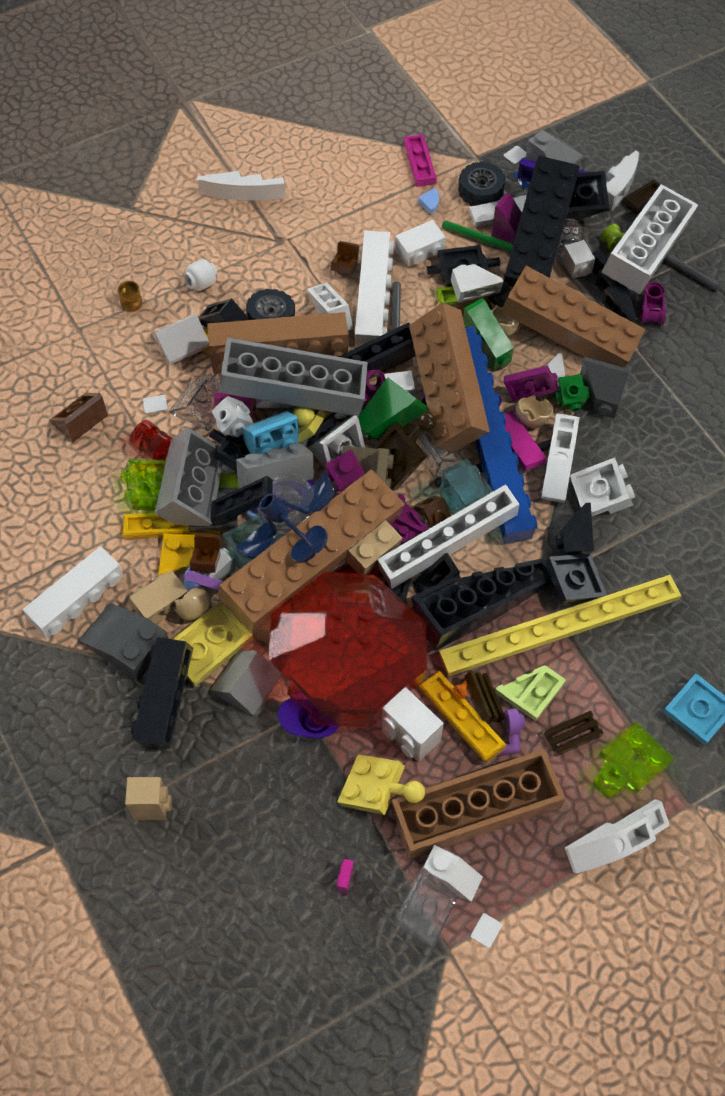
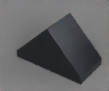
[413,553,460,593]

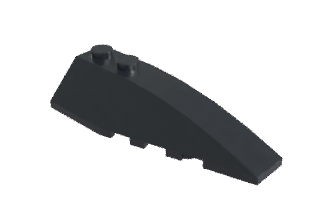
[411,558,552,651]

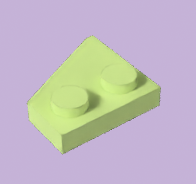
[495,665,566,722]

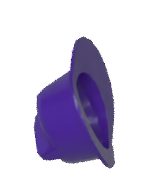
[278,697,342,740]

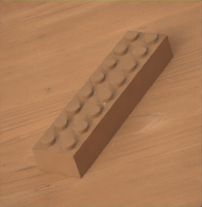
[218,469,405,634]

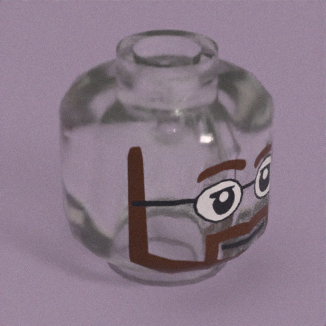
[558,219,583,251]

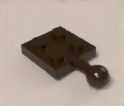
[372,412,436,490]

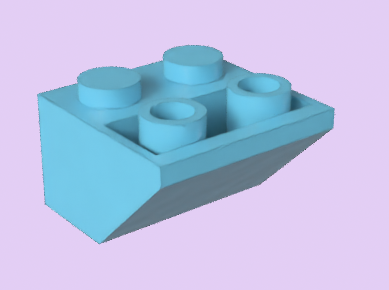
[242,411,299,454]

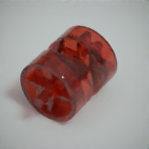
[129,420,173,463]

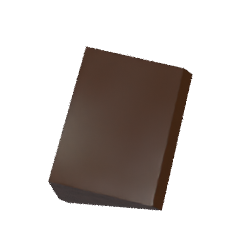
[49,393,108,443]

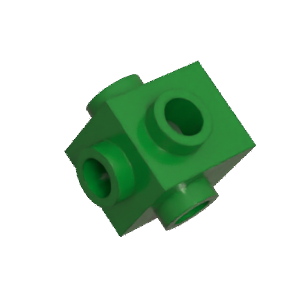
[554,374,589,412]

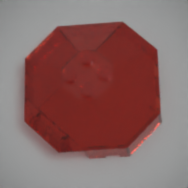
[269,572,427,728]

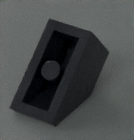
[198,298,249,328]
[556,502,594,556]

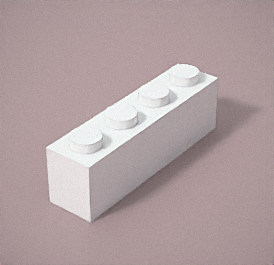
[22,546,124,639]

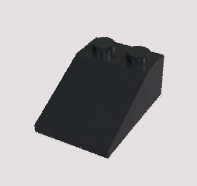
[564,171,610,225]

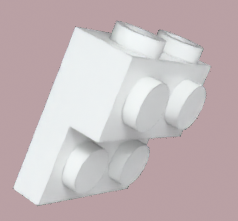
[570,457,635,517]

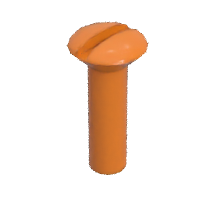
[453,680,469,699]

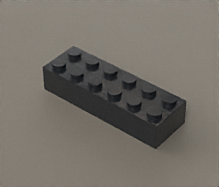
[503,155,580,287]

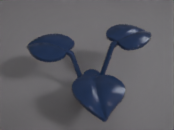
[236,472,334,563]

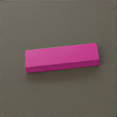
[403,134,437,187]
[504,411,547,471]

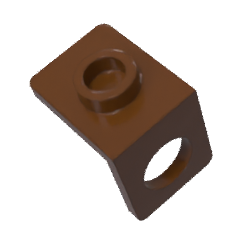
[414,496,451,528]

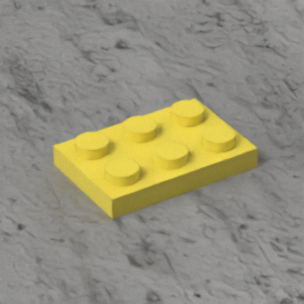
[173,601,254,687]

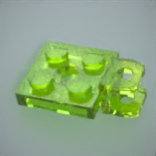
[593,721,675,798]

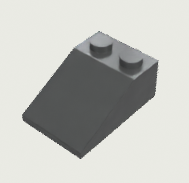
[78,603,168,682]

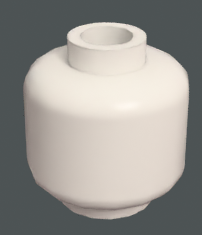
[183,259,217,292]

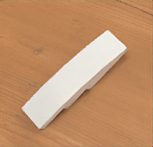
[197,171,285,200]

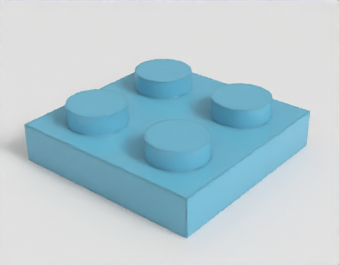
[663,674,725,746]

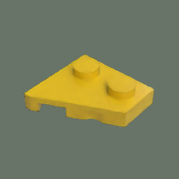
[158,534,195,576]

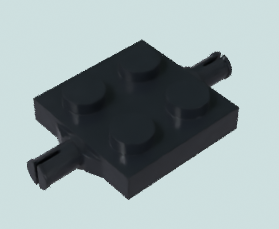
[426,245,500,287]
[209,429,250,472]

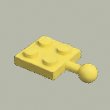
[337,754,425,815]

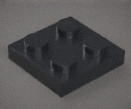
[545,554,607,605]

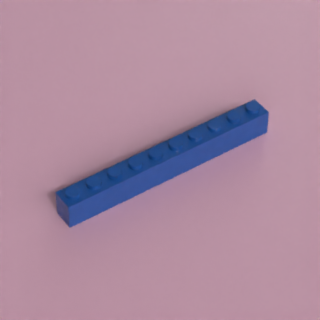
[465,326,537,544]

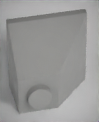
[525,130,583,164]

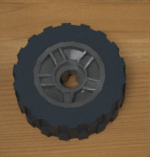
[458,162,505,206]

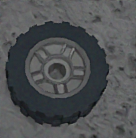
[246,289,295,320]

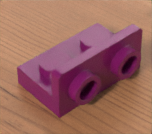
[503,366,558,401]
[324,449,366,495]

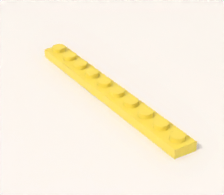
[439,575,681,677]

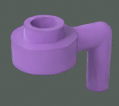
[497,709,525,756]

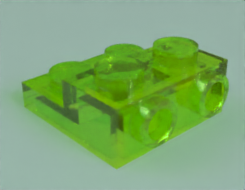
[121,460,166,510]

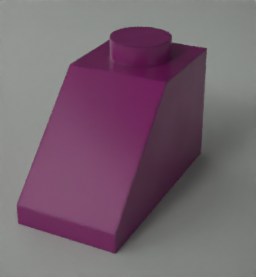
[491,193,522,244]

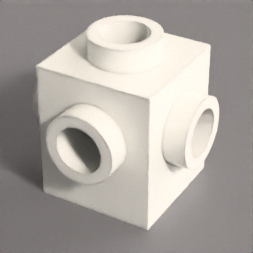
[212,396,253,438]

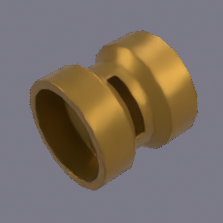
[117,281,143,312]

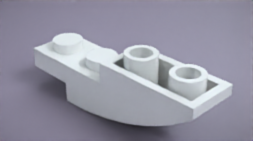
[591,151,639,218]
[541,413,580,503]
[565,800,670,874]

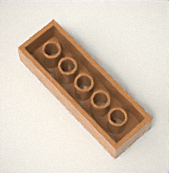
[501,266,645,368]
[409,303,490,453]
[208,312,348,373]
[391,749,566,860]

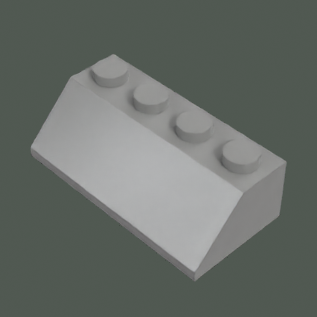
[155,427,222,526]

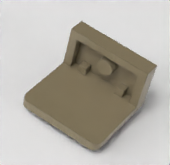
[338,446,394,489]

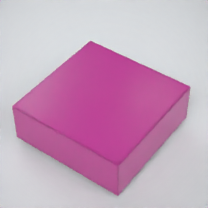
[336,859,354,895]

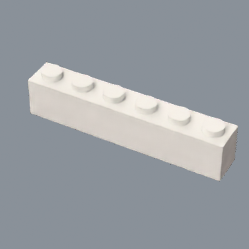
[355,230,394,348]
[377,484,519,589]

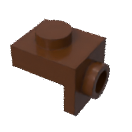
[330,241,360,275]
[190,533,220,573]

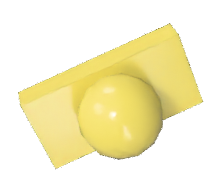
[293,406,329,444]

